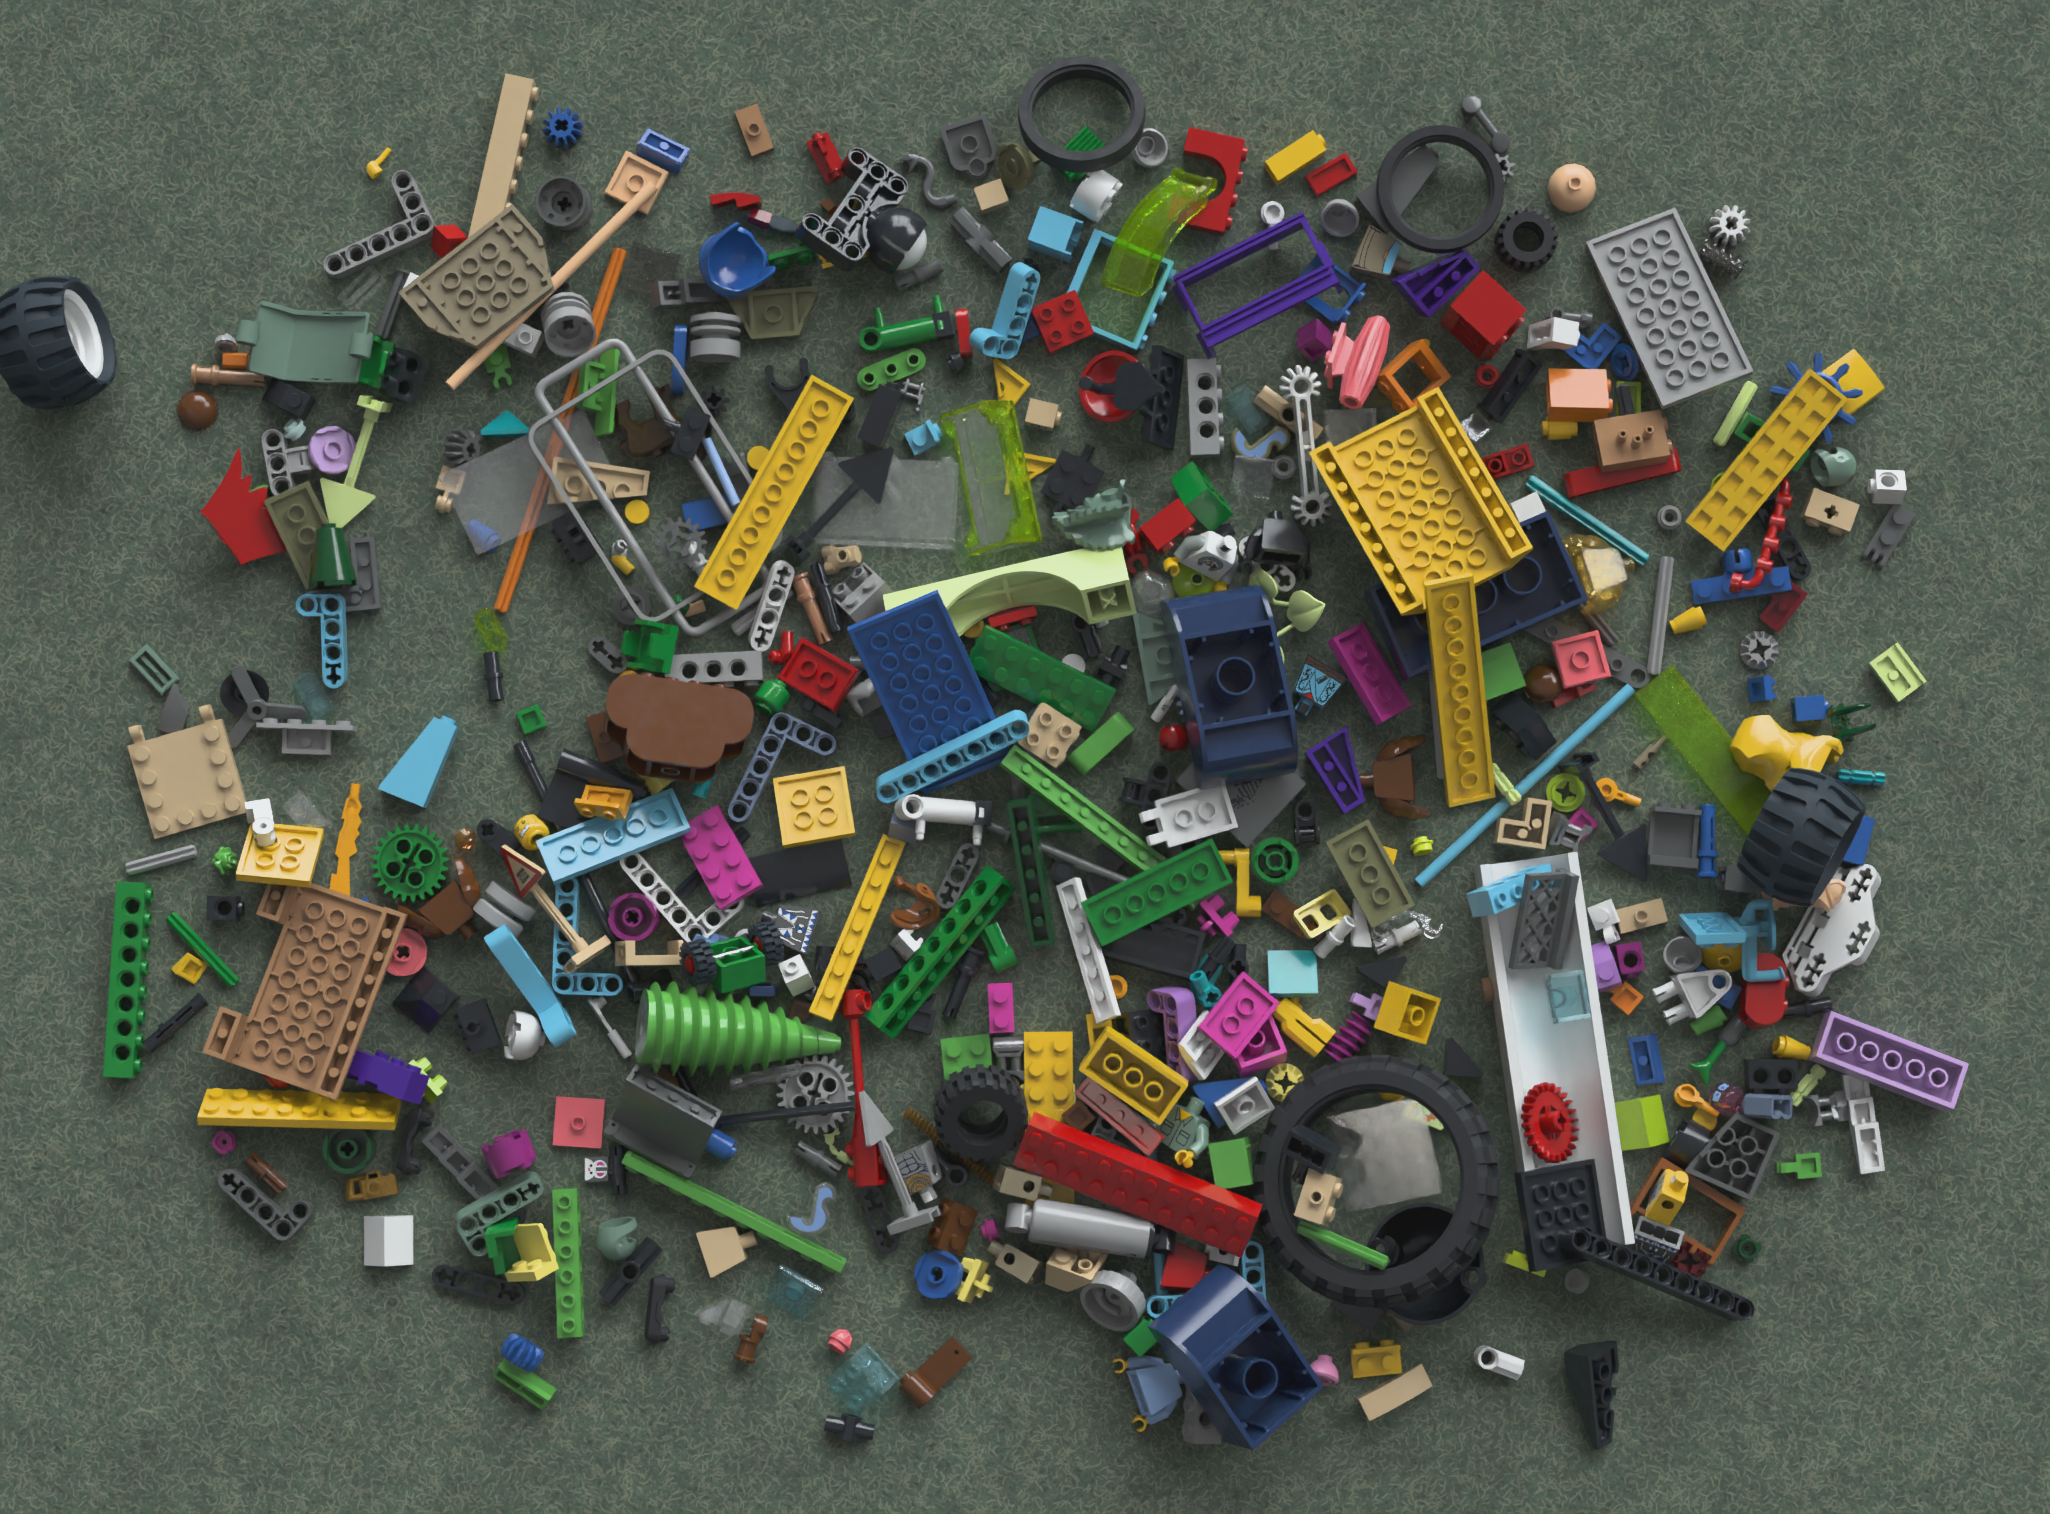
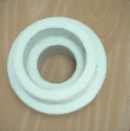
[283,418,306,441]

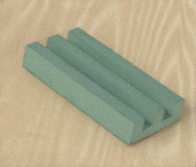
[129,644,180,696]

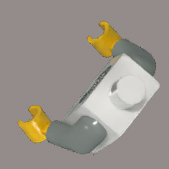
[1163,531,1238,592]

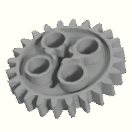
[776,1055,855,1134]

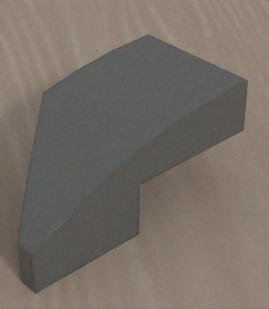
[158,683,190,733]

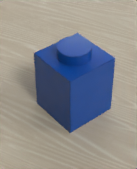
[1790,695,1829,723]

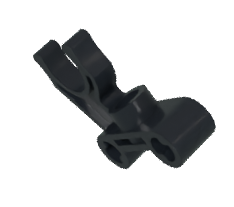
[765,358,856,424]

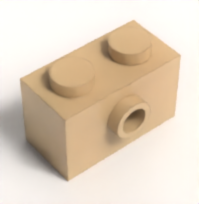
[1294,1168,1343,1226]

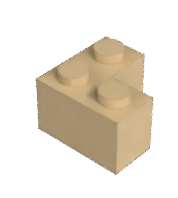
[1493,798,1552,851]

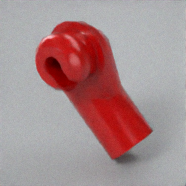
[768,631,793,665]

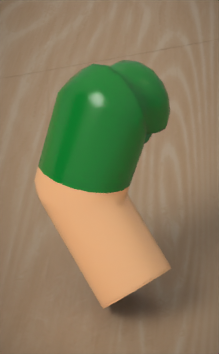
[672,595,706,617]

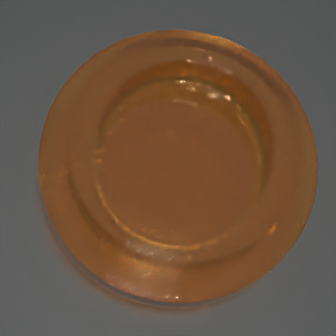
[453,827,477,850]

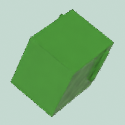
[1481,642,1526,701]
[1207,1136,1254,1189]

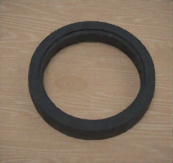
[1018,56,1145,173]
[1376,125,1504,254]

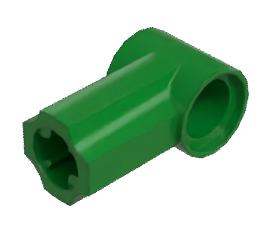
[980,922,1019,974]

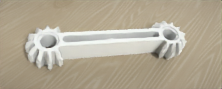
[1279,365,1332,527]

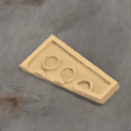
[547,456,650,505]

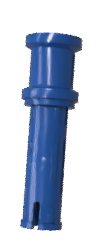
[1696,804,1718,878]

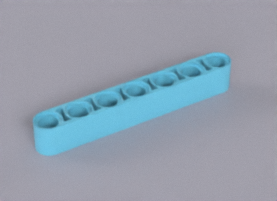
[875,710,1030,803]

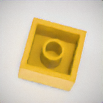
[1374,981,1441,1045]

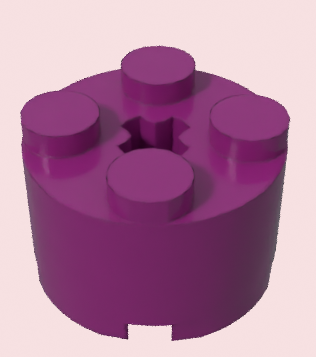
[608,892,661,941]
[480,1128,537,1179]

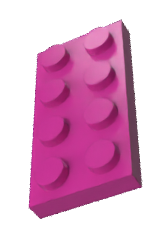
[1327,622,1412,725]
[680,805,764,911]

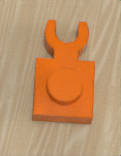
[1605,981,1644,1016]

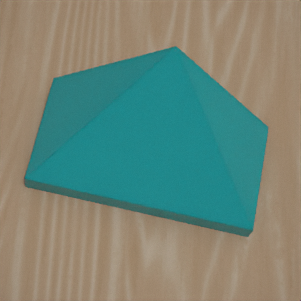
[481,411,530,439]

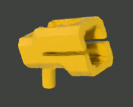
[1272,997,1336,1058]

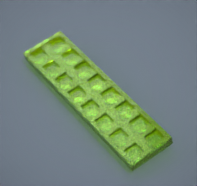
[1634,664,1771,837]

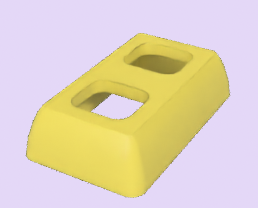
[1293,889,1352,939]

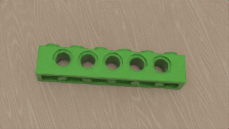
[552,1188,585,1338]

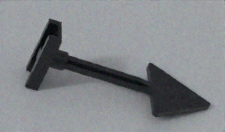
[784,447,894,561]
[1557,752,1647,882]

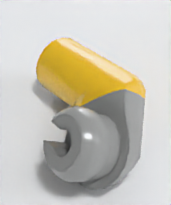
[611,539,635,576]

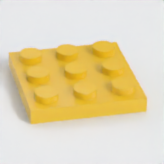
[773,766,856,849]
[236,823,324,888]

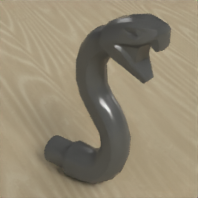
[900,154,957,209]

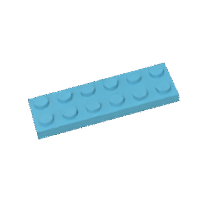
[536,788,691,885]

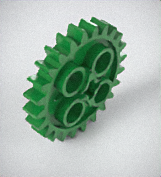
[371,824,451,903]

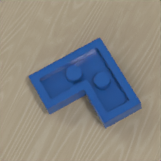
[1559,322,1622,369]

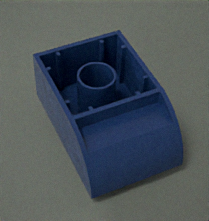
[1148,1264,1324,1450]

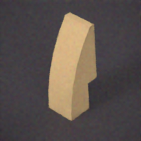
[1357,1364,1433,1421]

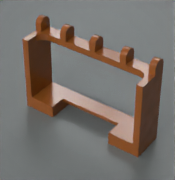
[1630,1157,1746,1267]

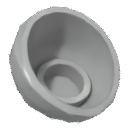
[1131,128,1168,168]
[1321,199,1359,237]
[1663,936,1703,974]

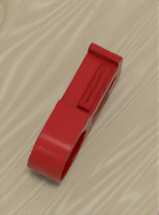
[955,308,973,358]

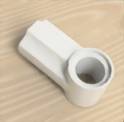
[1473,1345,1525,1380]

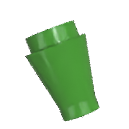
[1690,1003,1728,1036]

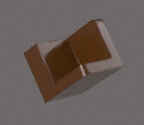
[1061,1099,1095,1130]

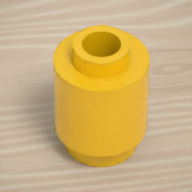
[1541,416,1578,440]

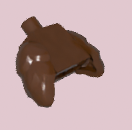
[1359,735,1432,821]
[396,858,481,940]

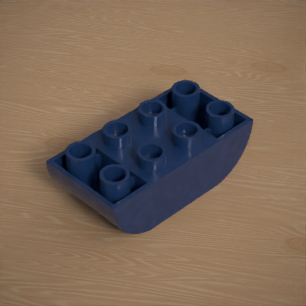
[1160,585,1298,790]

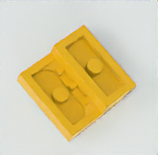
[1822,349,1885,415]

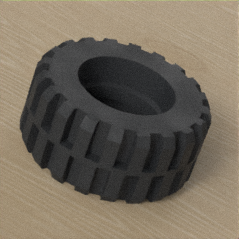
[933,1064,1029,1161]

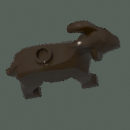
[614,383,713,463]

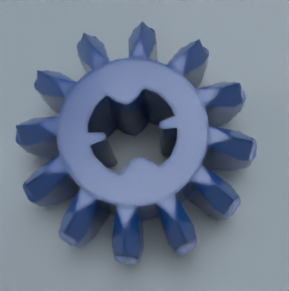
[542,107,583,149]
[500,1334,544,1371]

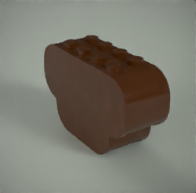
[603,673,754,784]

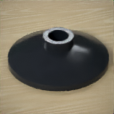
[220,670,269,716]

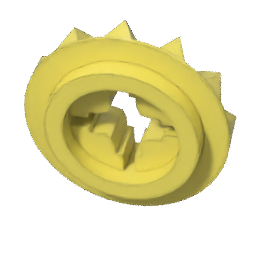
[1265,1063,1304,1102]

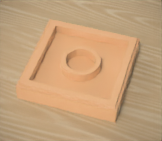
[604,151,669,216]

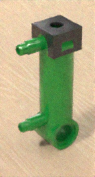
[859,295,954,354]

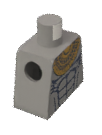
[884,1140,942,1203]

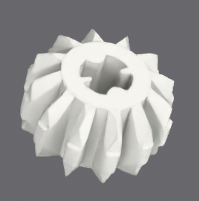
[1709,205,1750,246]

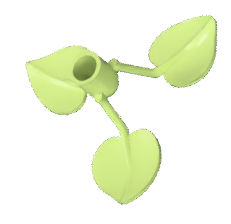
[1249,568,1326,663]

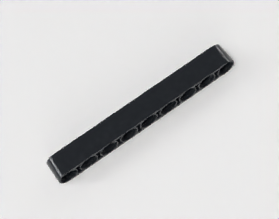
[1559,1228,1755,1321]

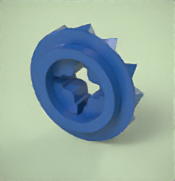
[1610,342,1642,381]

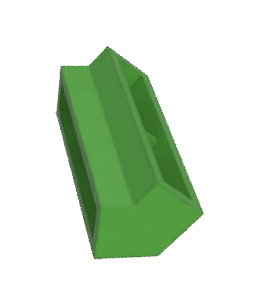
[492,1357,557,1410]

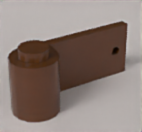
[899,1336,973,1409]

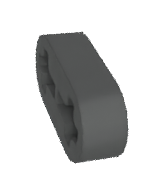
[588,636,628,674]

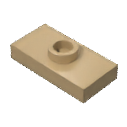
[1616,898,1668,934]

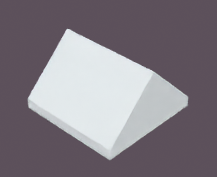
[1213,1076,1275,1135]
[364,1215,414,1267]

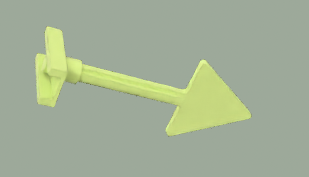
[320,395,393,529]

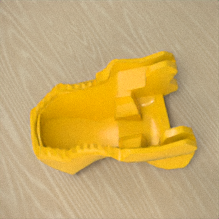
[1729,715,1844,793]

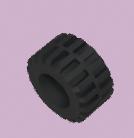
[1494,208,1558,273]

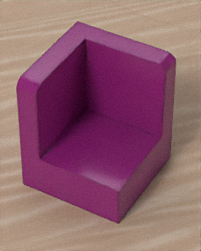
[1297,318,1332,362]

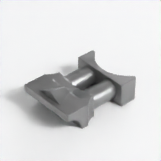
[1547,811,1593,857]
[993,1037,1024,1081]
[1803,1090,1850,1127]

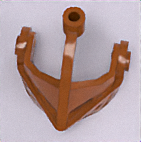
[890,876,940,930]

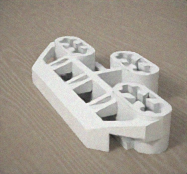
[1783,864,1881,997]

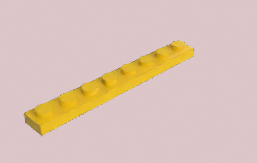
[809,834,906,1022]

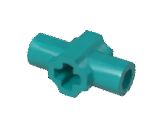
[1190,970,1222,1012]

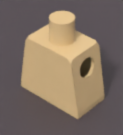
[696,1225,758,1278]

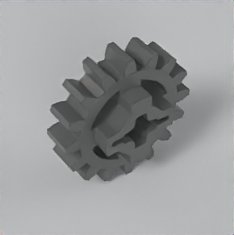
[654,517,707,570]

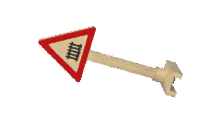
[500,845,612,975]

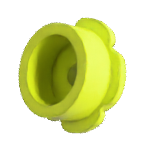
[1410,836,1433,856]

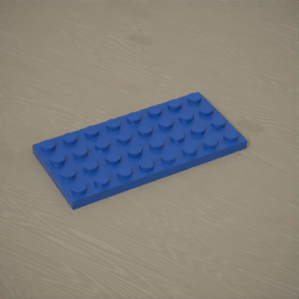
[847,589,1010,795]

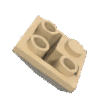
[1045,1246,1109,1292]

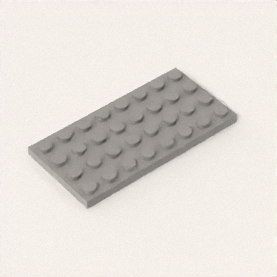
[1586,208,1753,410]

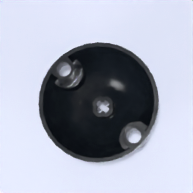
[1365,1202,1487,1325]

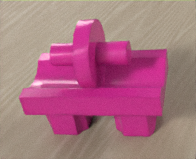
[1197,894,1240,937]

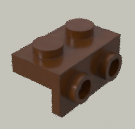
[927,1197,978,1256]

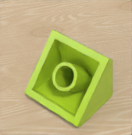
[1614,1094,1669,1151]

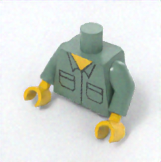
[1148,1096,1210,1168]

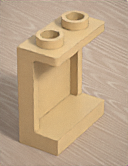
[615,940,683,966]

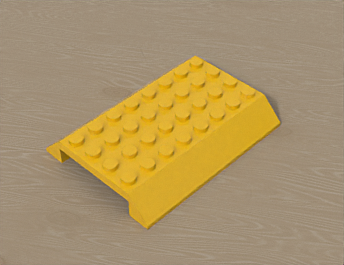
[1309,387,1533,616]

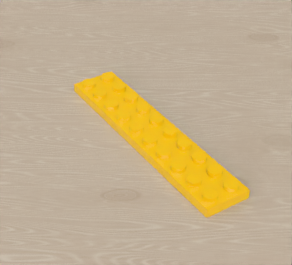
[694,375,854,611]
[1423,572,1496,808]

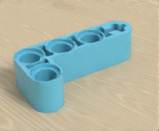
[969,262,1041,359]
[296,592,348,689]

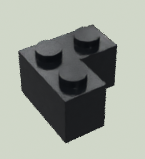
[1490,691,1557,761]

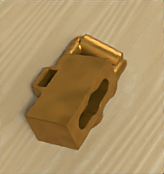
[344,1170,399,1201]

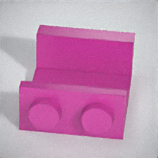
[988,983,1014,1033]

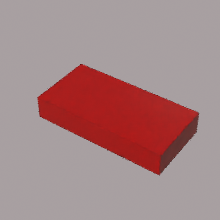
[1304,152,1358,198]

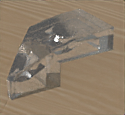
[282,790,332,829]

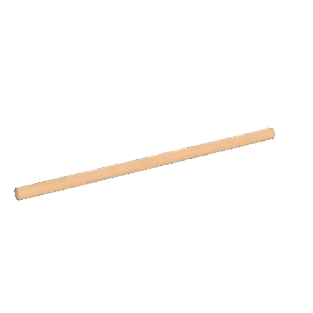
[445,181,658,390]

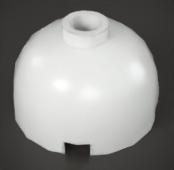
[504,1010,546,1060]

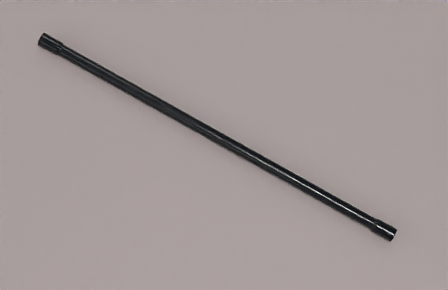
[513,740,699,1098]

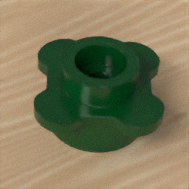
[1732,1234,1762,1263]

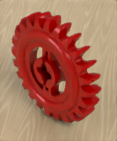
[1521,1082,1580,1164]

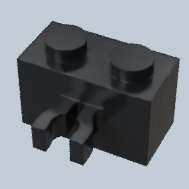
[551,507,604,566]

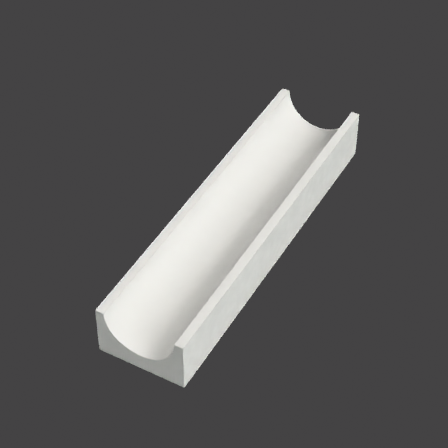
[1473,852,1635,1245]

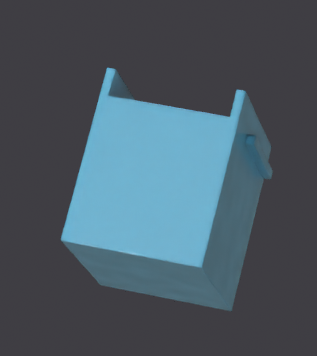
[1028,206,1083,263]

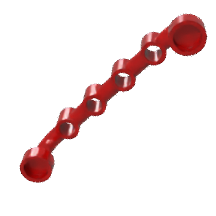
[1729,476,1793,594]

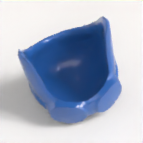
[699,222,775,298]

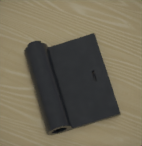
[537,748,648,829]

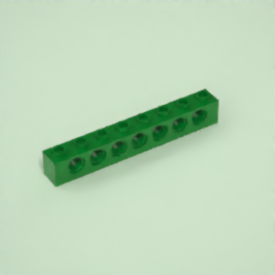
[864,865,1017,1039]
[103,881,154,1078]

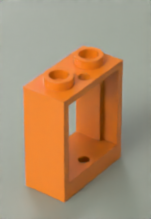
[1376,339,1451,414]

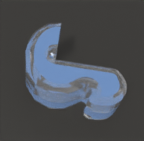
[786,1182,838,1236]

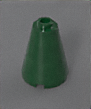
[308,523,358,589]

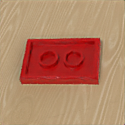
[777,638,861,713]

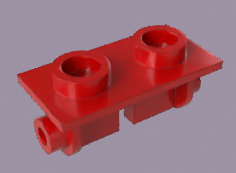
[806,132,845,185]

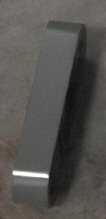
[936,843,979,909]

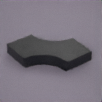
[1084,844,1127,896]

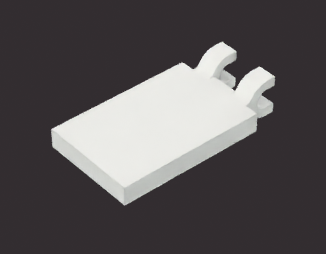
[1139,785,1238,848]

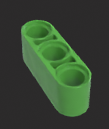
[1067,711,1135,776]

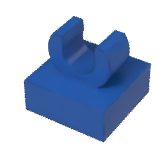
[1747,676,1777,703]

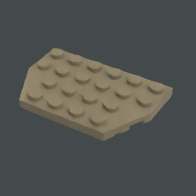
[398,204,554,349]

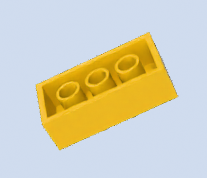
[1079,1025,1188,1125]

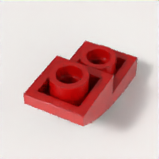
[1481,443,1535,480]

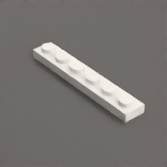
[1056,877,1121,1024]

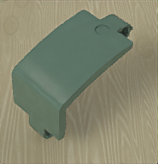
[235,301,374,384]

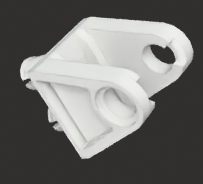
[1652,969,1732,1026]

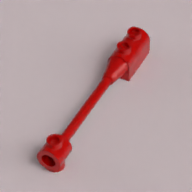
[837,989,888,1187]

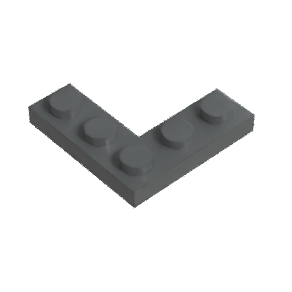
[306,536,382,617]

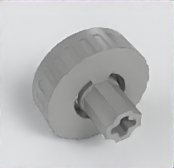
[1080,1269,1146,1331]

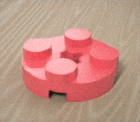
[387,927,428,976]

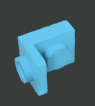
[904,419,943,456]

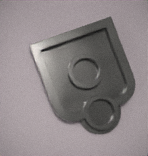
[939,114,997,179]

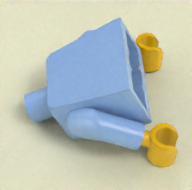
[1113,1355,1185,1432]

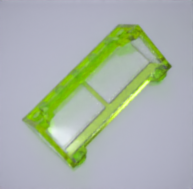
[940,400,1043,556]

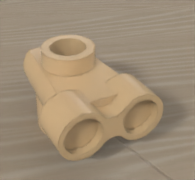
[822,545,862,575]

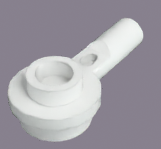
[1260,201,1284,250]

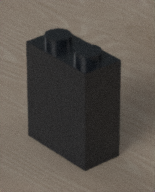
[857,381,906,447]

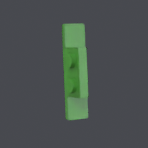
[577,348,620,437]

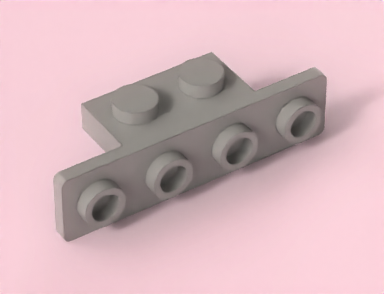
[256,718,357,755]

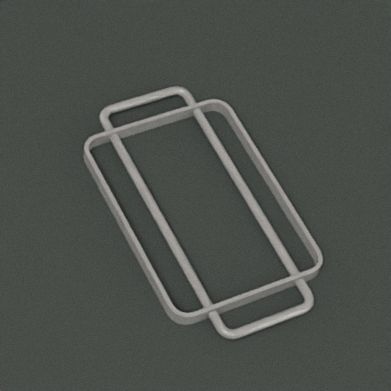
[529,339,783,637]

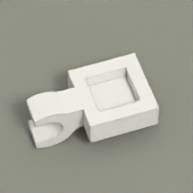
[1587,899,1620,945]

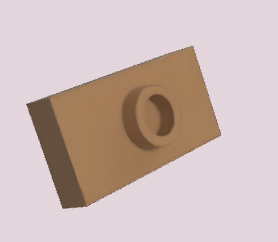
[735,104,774,158]

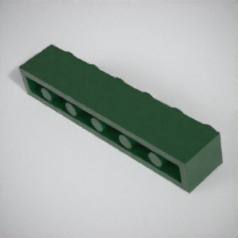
[1006,797,1057,948]

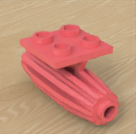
[1324,315,1390,409]

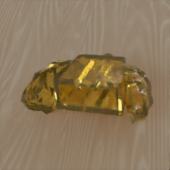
[1561,534,1635,616]

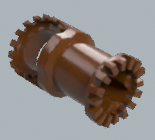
[733,1314,768,1364]

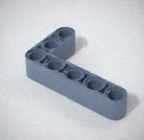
[728,713,837,823]

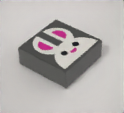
[584,1157,609,1182]

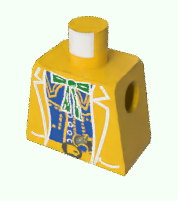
[1645,1169,1689,1226]

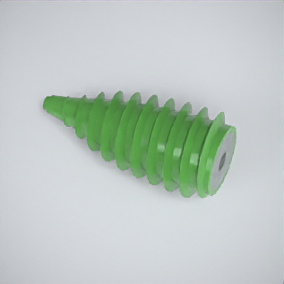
[635,981,841,1077]

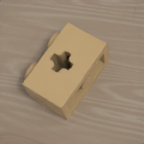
[1800,488,1860,536]

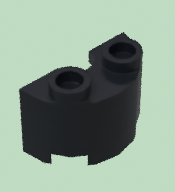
[1660,1115,1712,1170]

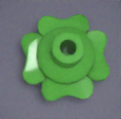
[212,846,237,875]

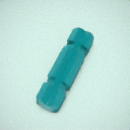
[1837,769,1886,786]

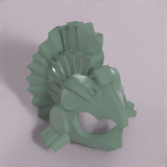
[1052,479,1136,551]

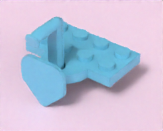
[1678,899,1786,982]

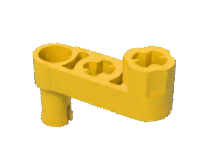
[1218,848,1261,917]

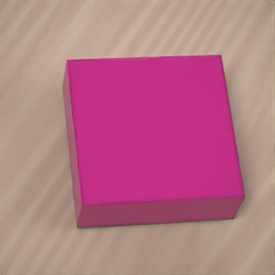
[1569,807,1599,841]

